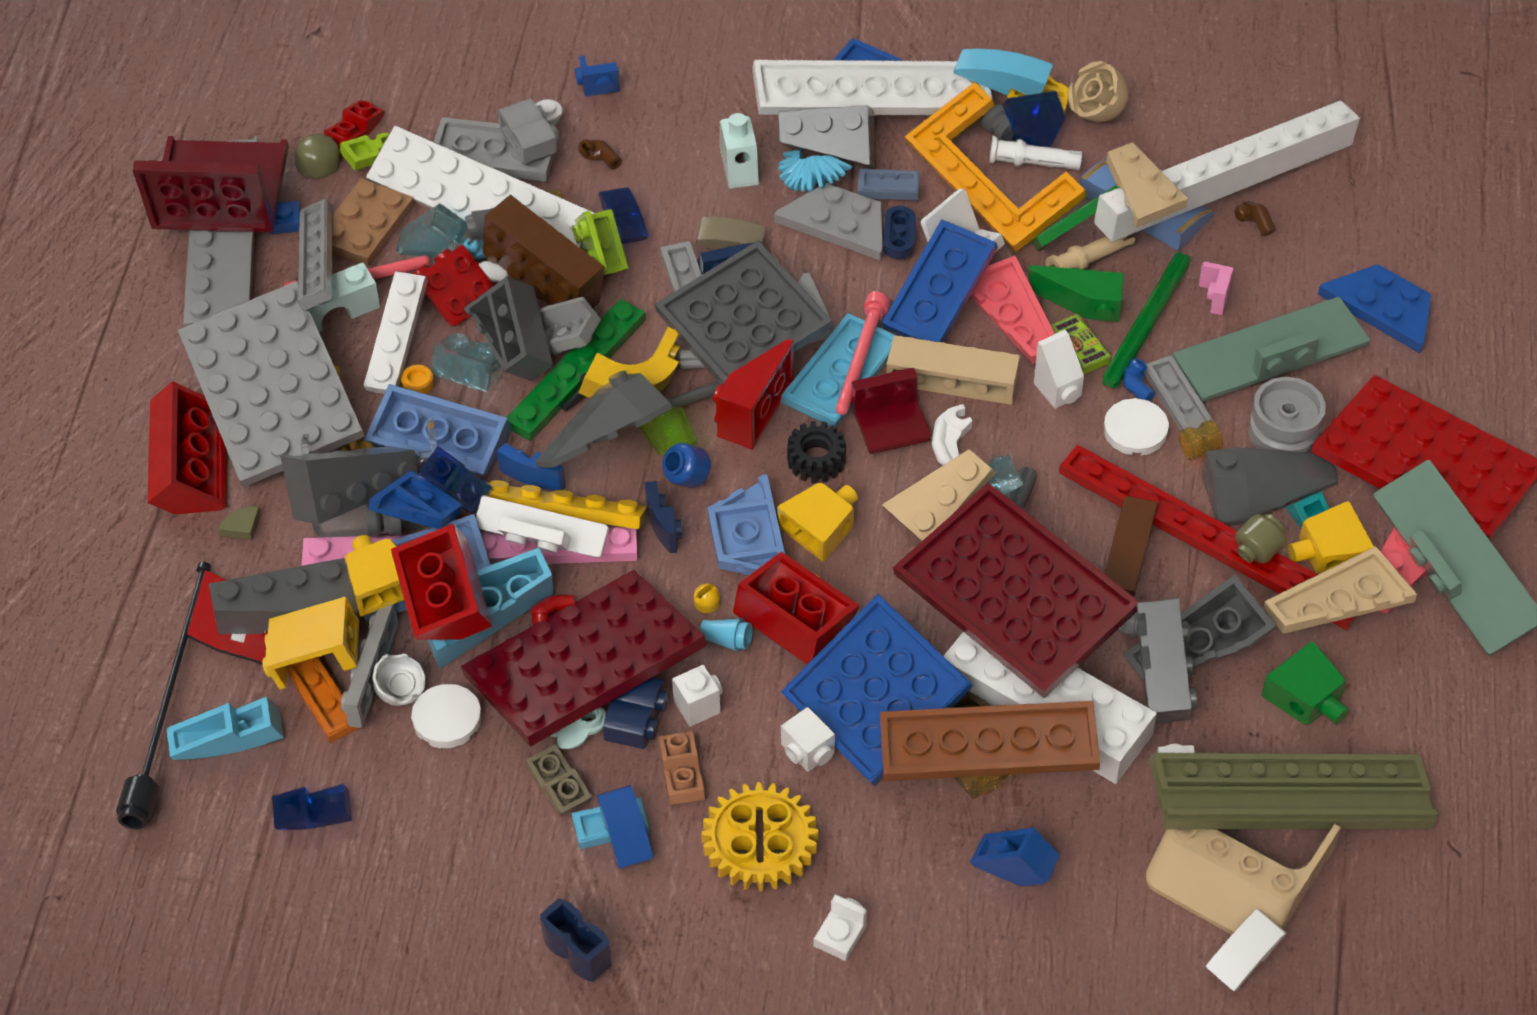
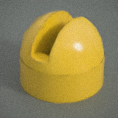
[693,583,721,613]

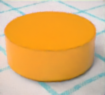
[401,365,434,394]

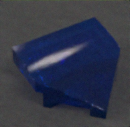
[1002,91,1065,147]

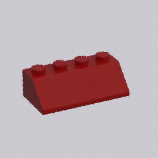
[147,381,226,515]

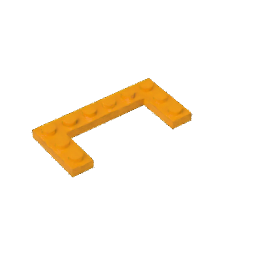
[905,82,1087,253]

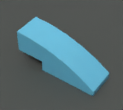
[953,49,1053,99]
[166,697,284,760]

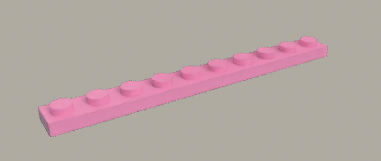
[302,527,637,567]

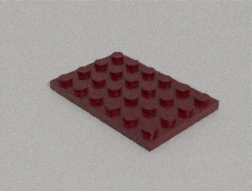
[893,482,1139,698]
[461,570,707,747]

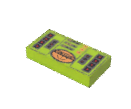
[1051,314,1111,374]

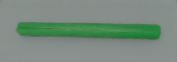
[1102,252,1190,389]

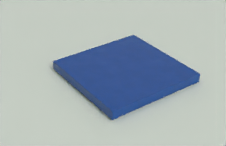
[781,594,973,786]

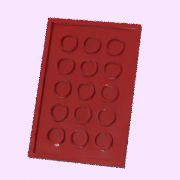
[1311,374,1537,541]

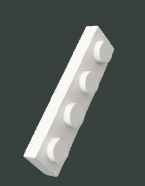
[364,271,428,394]

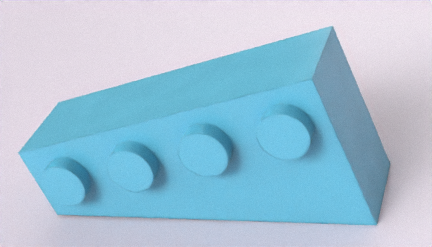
[426,548,553,669]

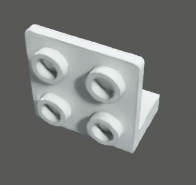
[921,188,1005,251]

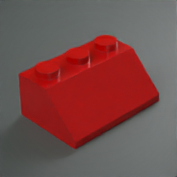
[391,523,493,640]
[733,552,860,664]

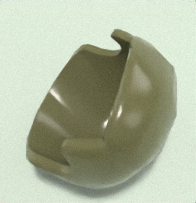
[294,133,340,178]

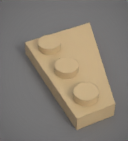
[1106,142,1188,228]
[882,449,996,541]

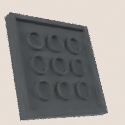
[655,241,833,384]

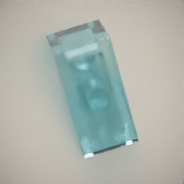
[396,203,467,258]

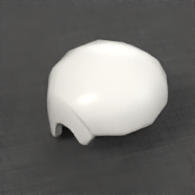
[372,653,426,706]

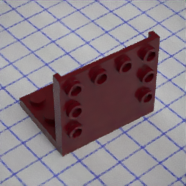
[132,136,289,232]

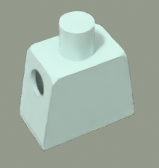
[720,113,759,189]

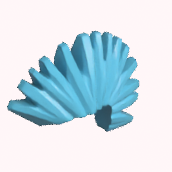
[778,150,852,192]

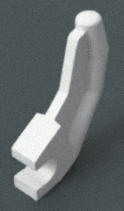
[931,404,972,466]

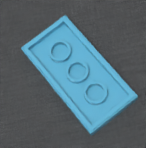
[781,313,897,427]

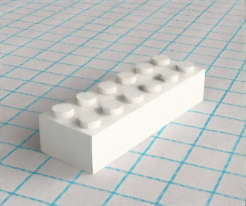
[944,632,1157,784]

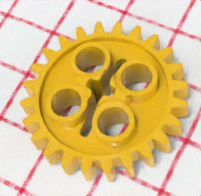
[701,782,818,892]

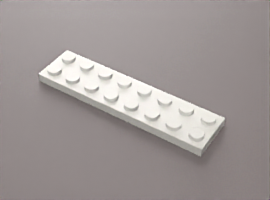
[752,60,993,115]
[366,126,594,250]

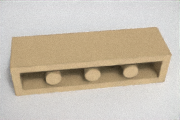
[886,335,1020,405]

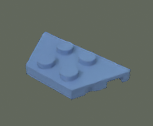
[707,474,785,576]

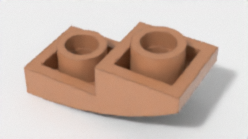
[658,731,705,805]

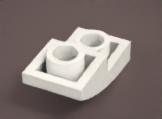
[1205,909,1286,991]

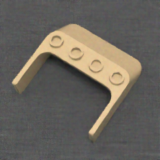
[1145,824,1341,935]

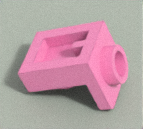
[1199,262,1233,315]

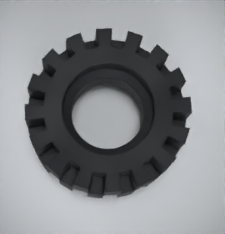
[787,421,846,483]

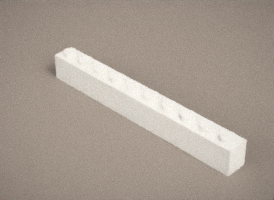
[1094,100,1360,242]

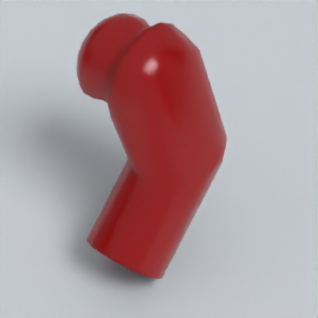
[529,594,575,625]

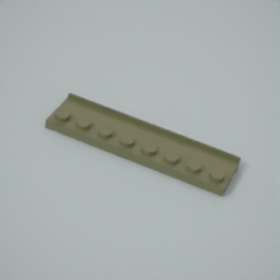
[1149,753,1438,829]

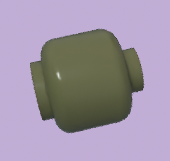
[1235,513,1286,564]

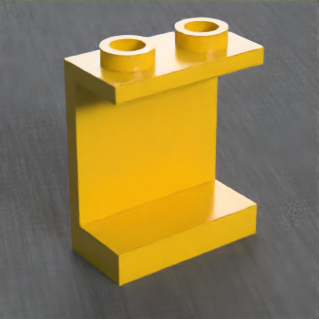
[262,596,359,690]

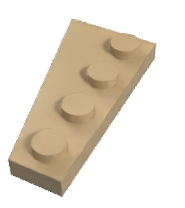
[1263,546,1417,634]

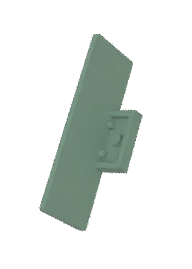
[1173,297,1370,402]
[1374,460,1537,656]

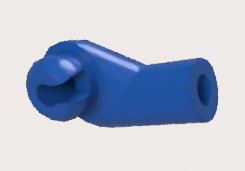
[1123,358,1155,401]

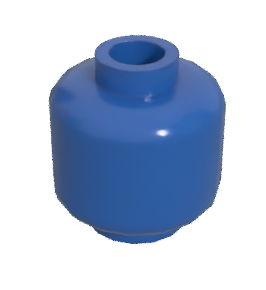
[662,443,711,488]

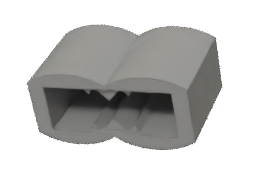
[497,98,559,164]

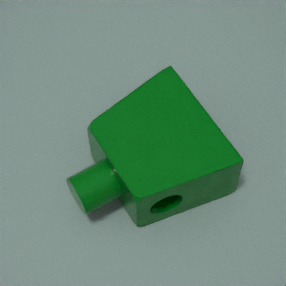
[1261,641,1350,725]

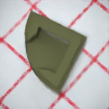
[218,506,260,540]

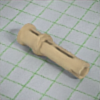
[1046,234,1135,270]

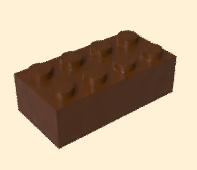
[482,194,604,308]

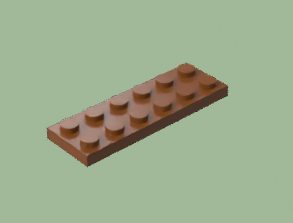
[880,701,1100,781]

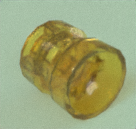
[1179,420,1223,460]

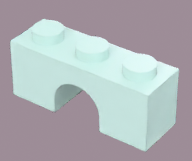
[309,262,380,332]

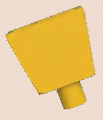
[777,483,858,562]
[1288,501,1374,575]
[345,535,404,617]

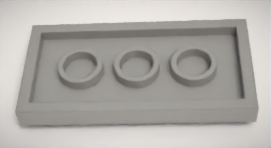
[434,117,559,182]

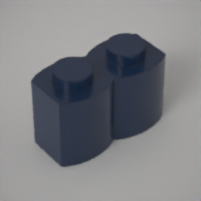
[603,677,669,749]
[539,898,612,982]

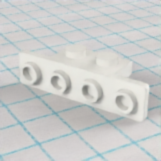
[476,496,609,558]

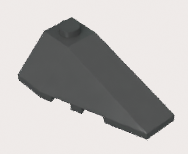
[1202,447,1338,526]
[1123,575,1277,681]

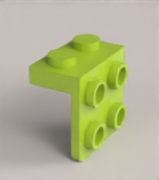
[572,209,629,276]

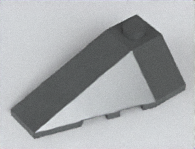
[535,371,672,468]

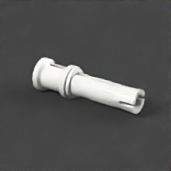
[989,136,1082,171]

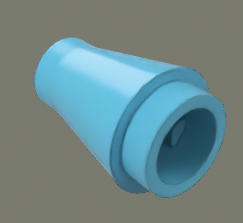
[700,618,753,652]

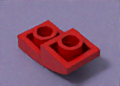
[324,100,385,148]

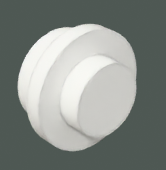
[536,100,562,125]

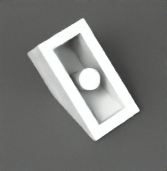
[1034,330,1084,409]

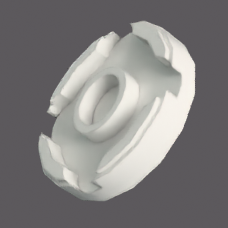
[1104,398,1169,455]
[411,684,482,748]

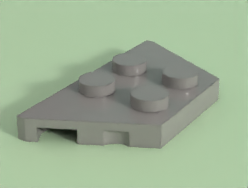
[774,183,882,260]

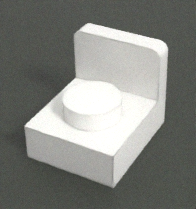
[814,895,867,961]

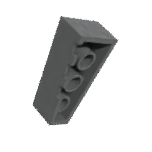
[280,446,420,525]
[209,558,359,635]

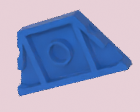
[1318,264,1431,353]

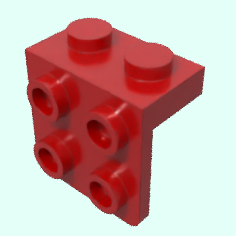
[412,244,494,327]

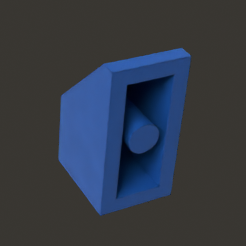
[970,828,1060,886]

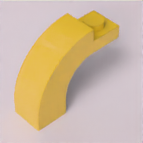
[579,327,680,398]

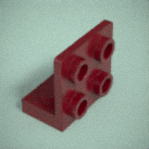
[851,368,931,454]

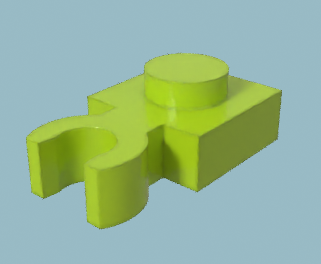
[340,133,389,171]

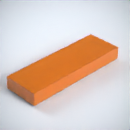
[287,657,360,743]

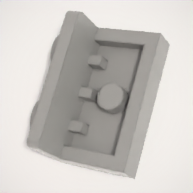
[539,297,601,355]

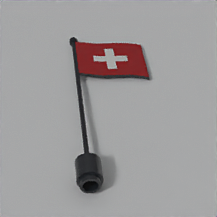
[116,562,268,829]

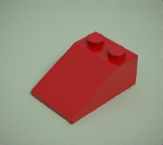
[713,339,794,450]

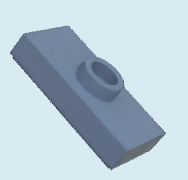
[858,169,920,201]

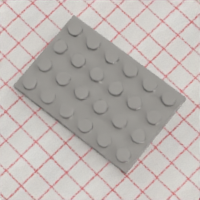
[178,281,365,487]

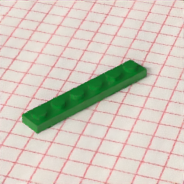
[506,299,646,441]

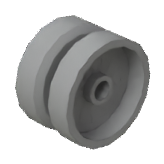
[1248,377,1326,453]

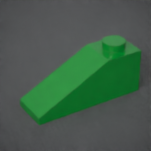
[1028,265,1123,322]

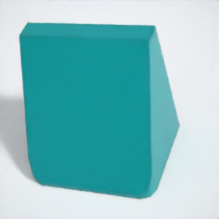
[1286,491,1330,528]

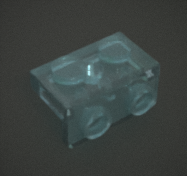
[430,333,501,392]

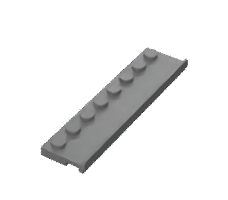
[183,136,259,327]

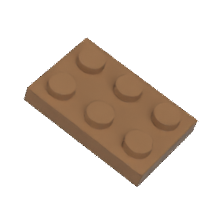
[332,178,415,267]

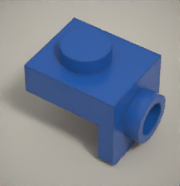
[574,56,620,97]

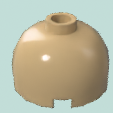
[1068,61,1129,123]

